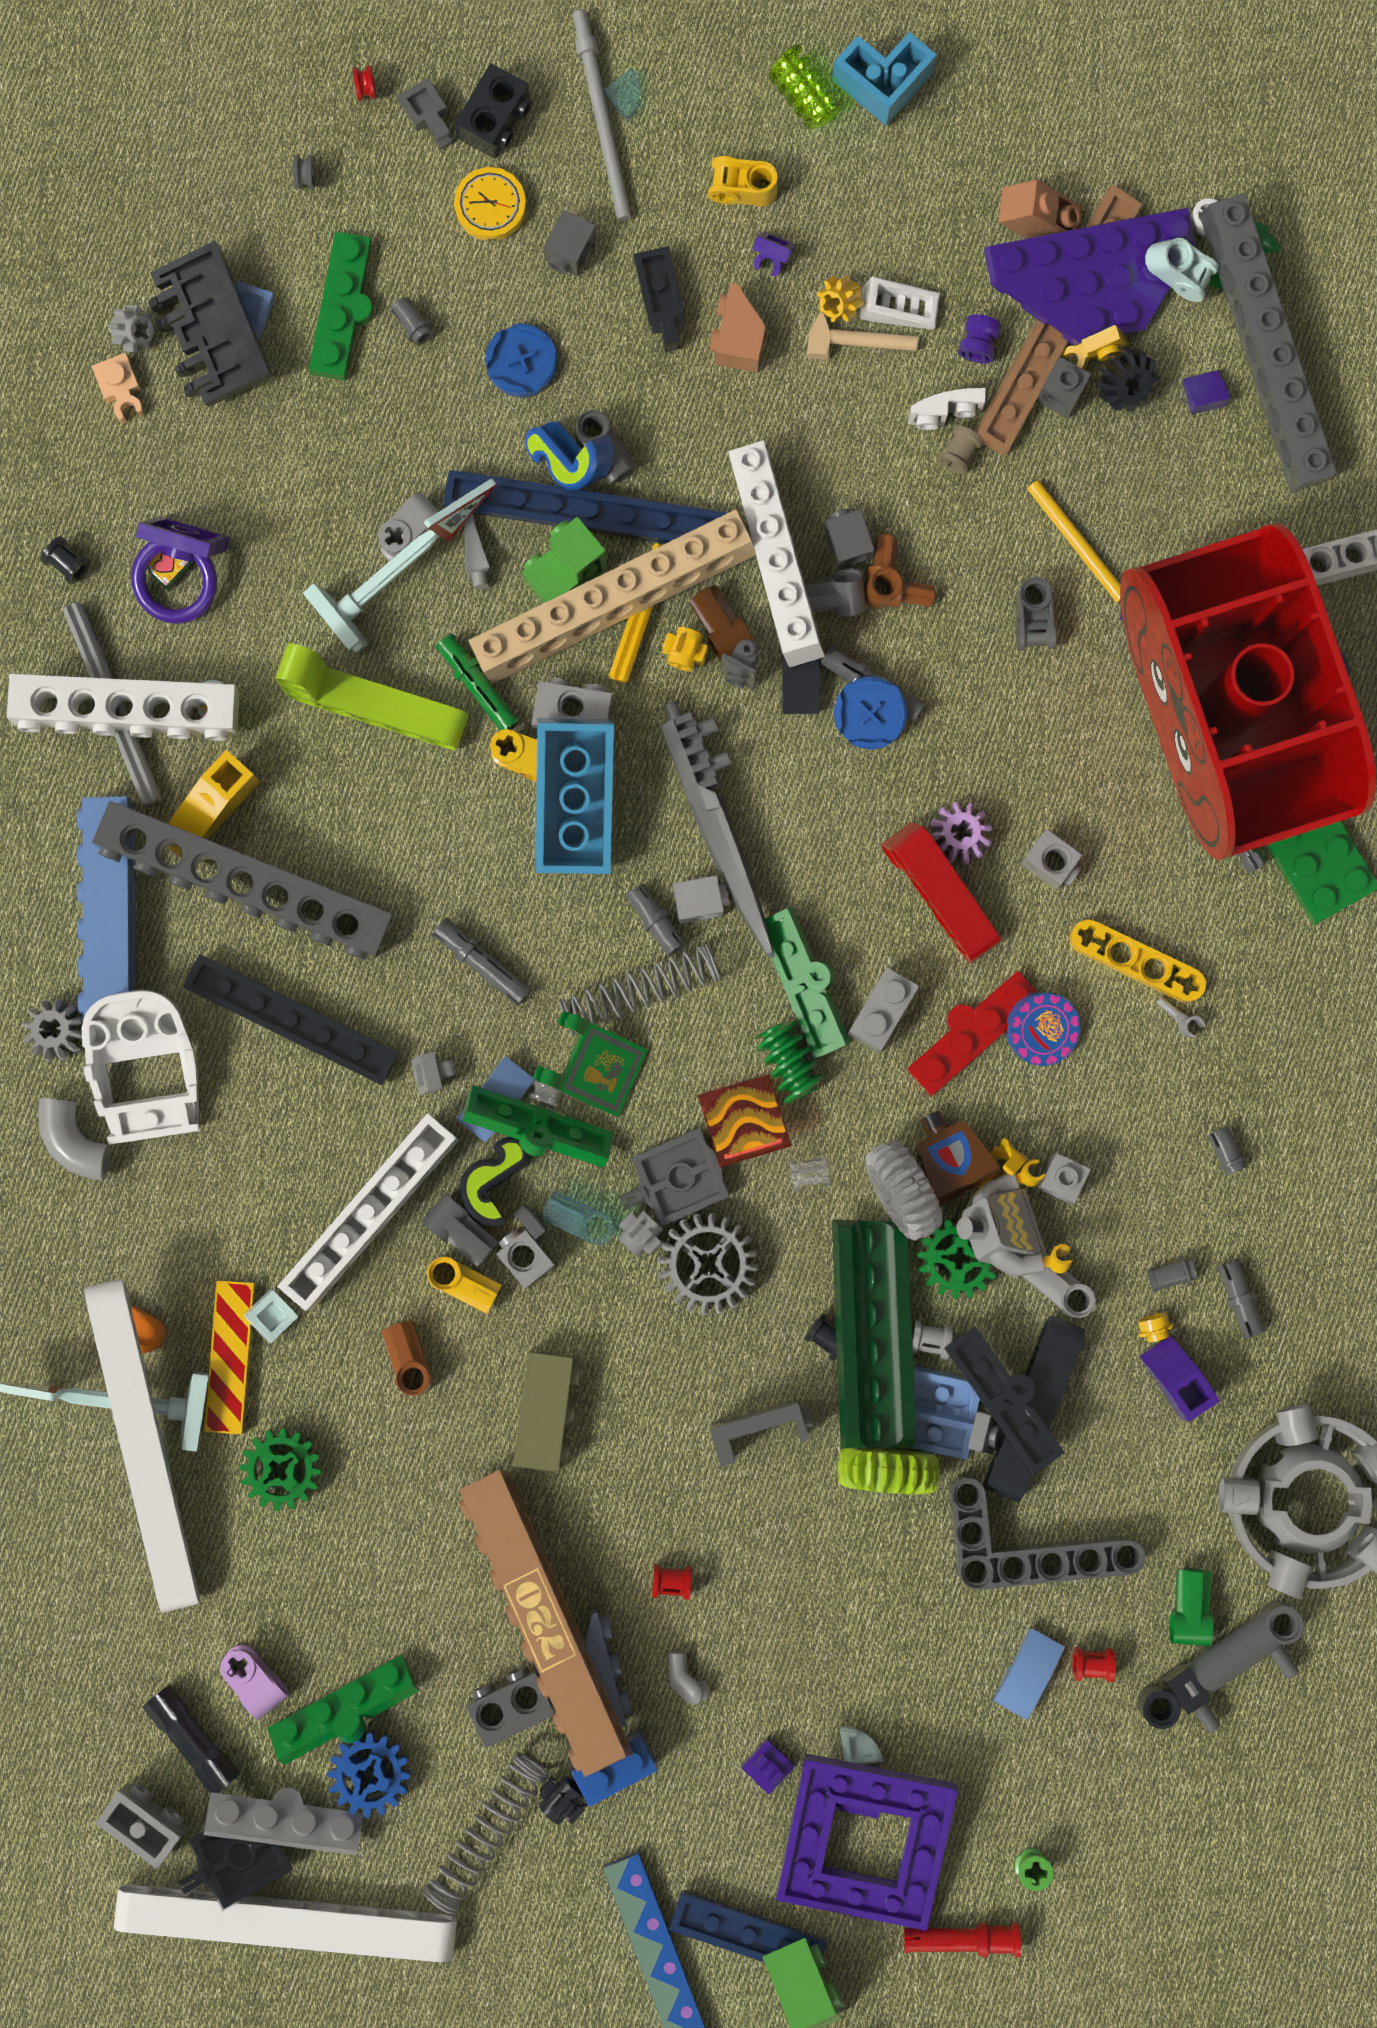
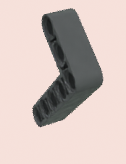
[948,1475,1146,1590]

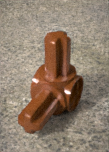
[864,534,936,609]

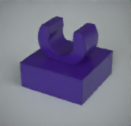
[752,231,797,277]
[741,1738,795,1795]

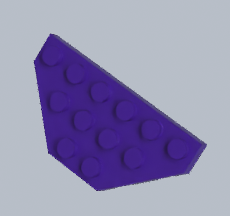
[984,208,1195,346]

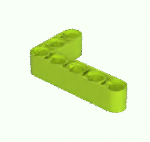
[275,643,469,750]

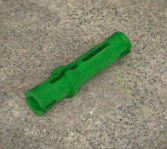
[435,633,521,730]

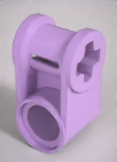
[220,1644,289,1720]

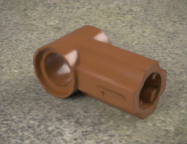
[381,1320,434,1396]

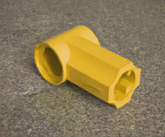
[427,1256,502,1314]

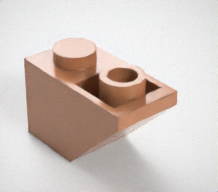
[998,179,1081,237]
[709,282,766,373]

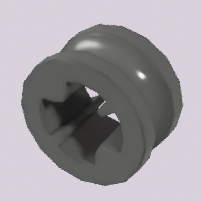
[293,155,316,189]

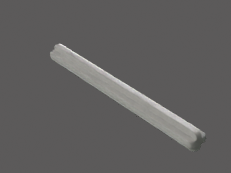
[63,602,162,807]

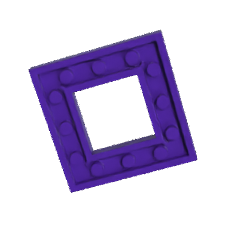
[776,1753,958,1931]

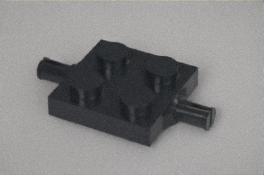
[177,1831,293,1911]

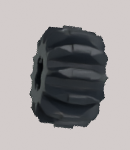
[1095,347,1160,412]

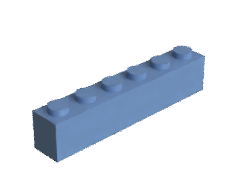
[77,796,136,1017]

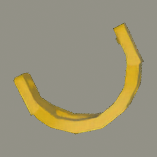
[974,1138,1028,1195]

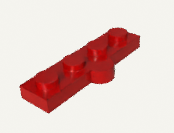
[906,971,1037,1097]

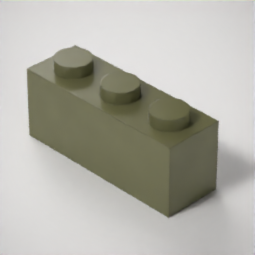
[513,1351,580,1472]

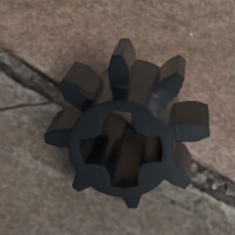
[539,1775,585,1825]

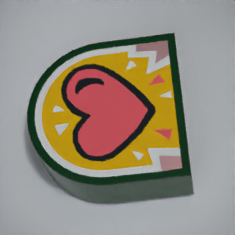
[148,552,193,591]

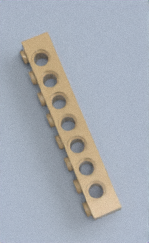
[468,509,756,684]

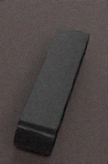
[983,1315,1086,1502]

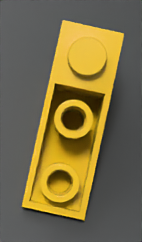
[168,750,260,859]

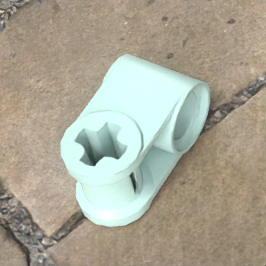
[1145,238,1219,302]

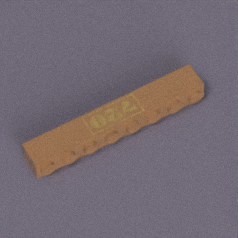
[459,1470,634,1777]

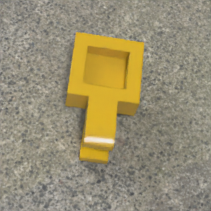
[1061,325,1128,370]

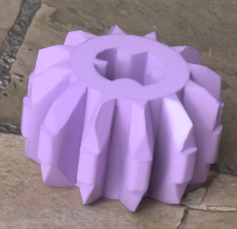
[930,802,992,865]

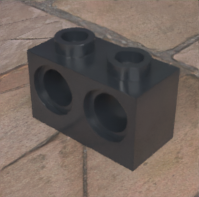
[454,63,532,159]

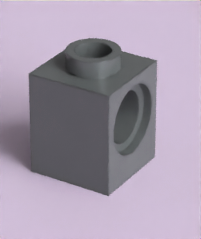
[543,210,597,277]
[1036,357,1091,419]
[824,509,875,571]

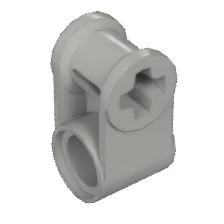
[378,492,439,561]

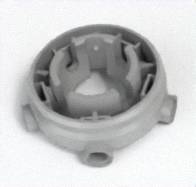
[1218,1404,1377,1599]

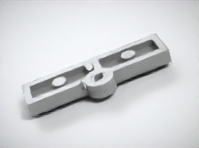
[203,1788,363,1855]

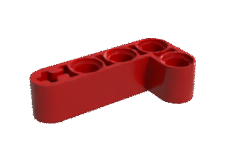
[880,822,1001,964]

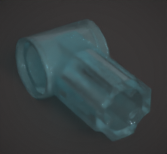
[541,1190,617,1245]

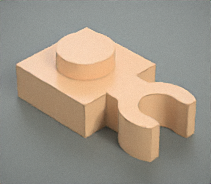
[92,353,144,424]

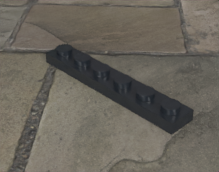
[183,954,400,1086]

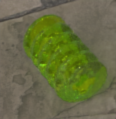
[769,44,844,130]

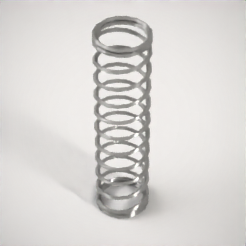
[558,943,721,1037]
[423,1752,549,1914]

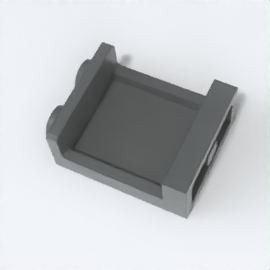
[709,1399,814,1467]

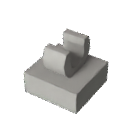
[411,1052,456,1096]

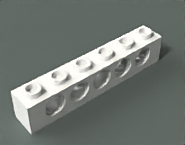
[728,440,825,667]
[7,674,240,741]
[277,1113,459,1311]

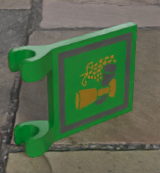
[533,1011,648,1118]

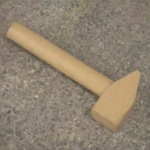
[807,312,918,360]

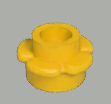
[1138,1312,1174,1342]

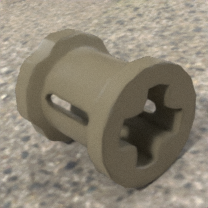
[937,425,983,474]

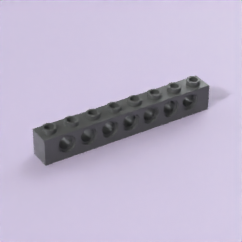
[1200,193,1337,494]
[92,800,392,960]

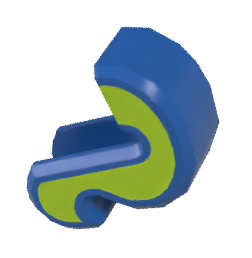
[525,421,614,490]

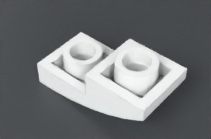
[908,388,986,430]

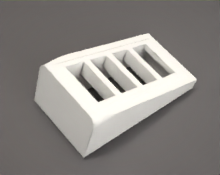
[859,276,940,330]

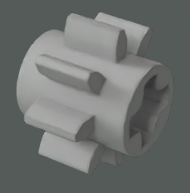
[107,305,155,352]
[617,1211,663,1257]

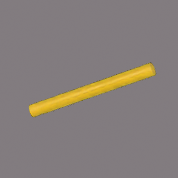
[1027,480,1120,603]

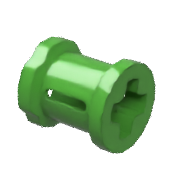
[1014,1847,1054,1891]

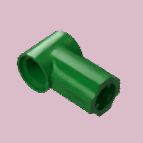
[1169,1568,1213,1646]

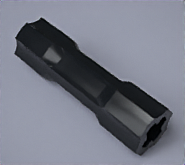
[142,1684,240,1794]

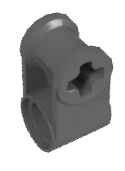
[1015,577,1056,651]

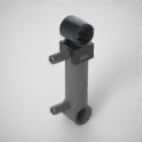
[1137,1601,1304,1733]

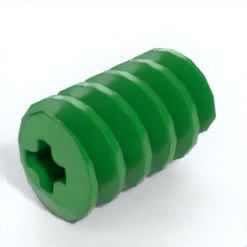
[752,1020,824,1105]

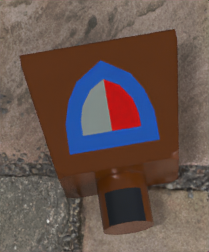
[917,1111,1000,1206]

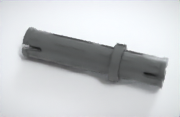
[820,645,925,723]
[431,917,532,1006]

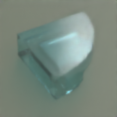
[604,68,640,122]

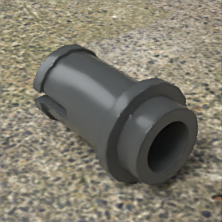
[390,297,434,346]
[1207,1126,1247,1176]
[1147,1256,1198,1293]

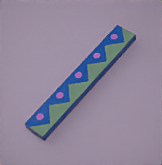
[603,1851,706,2028]

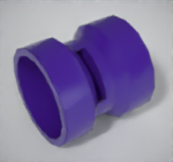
[958,314,1002,364]

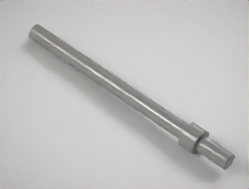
[572,10,632,222]

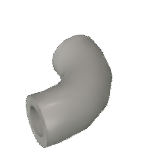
[38,1098,111,1181]

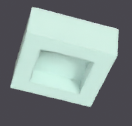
[243,1289,298,1343]

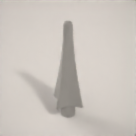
[464,514,492,590]

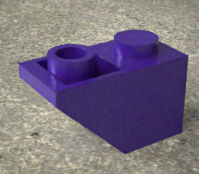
[1139,1336,1220,1422]

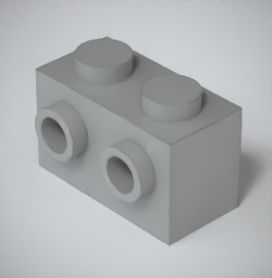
[95,1782,189,1869]

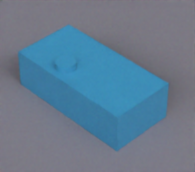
[535,718,614,874]

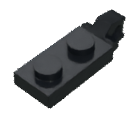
[633,246,685,352]

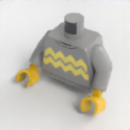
[957,1159,1073,1277]

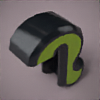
[459,1137,531,1227]

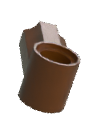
[689,585,754,661]

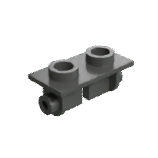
[721,639,758,689]

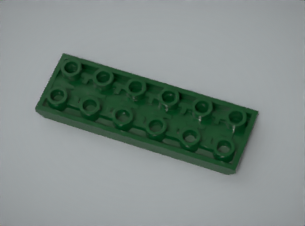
[832,1220,916,1449]

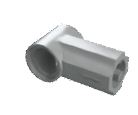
[1022,1255,1096,1318]

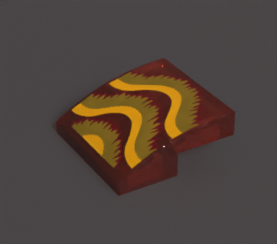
[698,1074,792,1168]

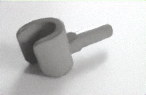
[1156,996,1205,1038]

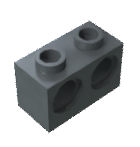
[466,1666,556,1748]

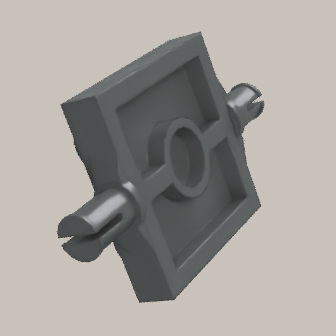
[619,1128,741,1227]

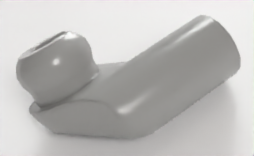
[668,1651,709,1704]

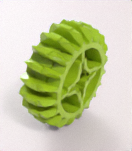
[837,1448,940,1495]

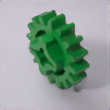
[917,1218,996,1299]
[239,1427,323,1512]

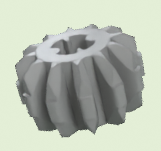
[22,999,84,1062]

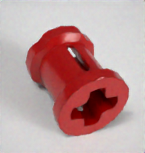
[652,1563,692,1600]
[1072,1647,1116,1683]

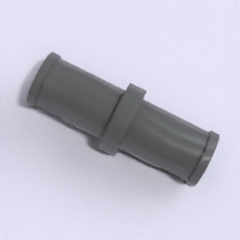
[625,884,687,957]
[1217,1260,1266,1339]

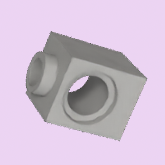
[1020,829,1082,890]
[673,875,729,924]
[1035,1153,1091,1204]
[496,1229,556,1289]

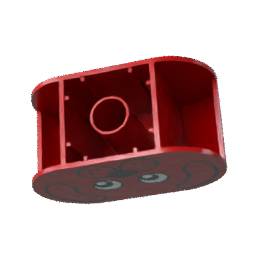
[1120,522,1376,860]

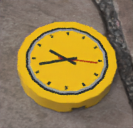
[454,167,526,241]

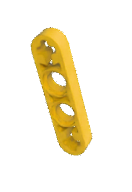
[1069,920,1206,1003]

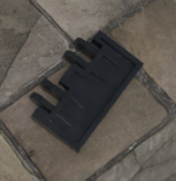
[148,241,273,407]

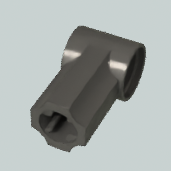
[576,410,637,485]
[804,569,867,616]
[421,1193,499,1267]

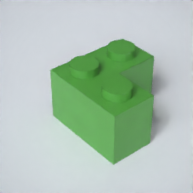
[521,517,608,604]
[763,1938,845,2028]

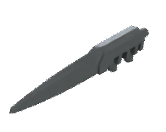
[661,701,775,958]

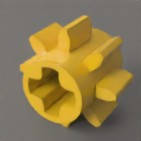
[817,275,864,323]
[662,627,708,672]

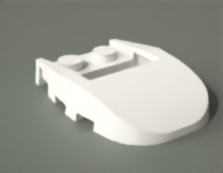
[82,990,199,1145]

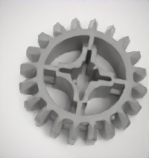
[865,1140,943,1241]
[657,1213,759,1315]

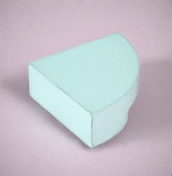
[839,1726,883,1765]

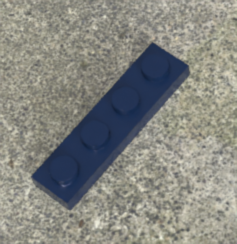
[669,1889,827,1963]

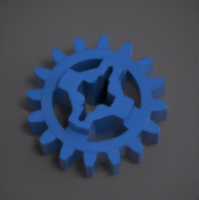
[327,1730,412,1818]

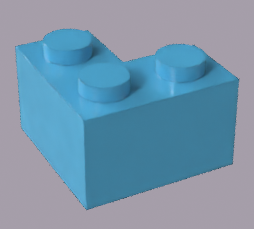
[832,32,937,126]

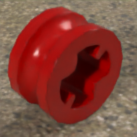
[353,65,376,101]

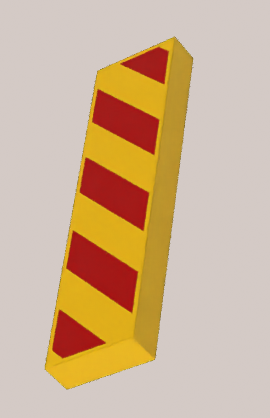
[204,1281,256,1434]

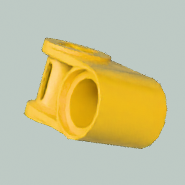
[707,156,778,207]
[490,729,537,782]

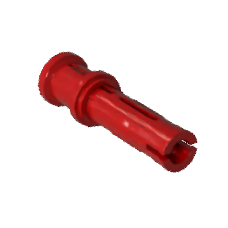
[904,1922,1021,1958]

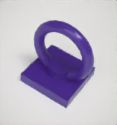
[131,516,230,624]

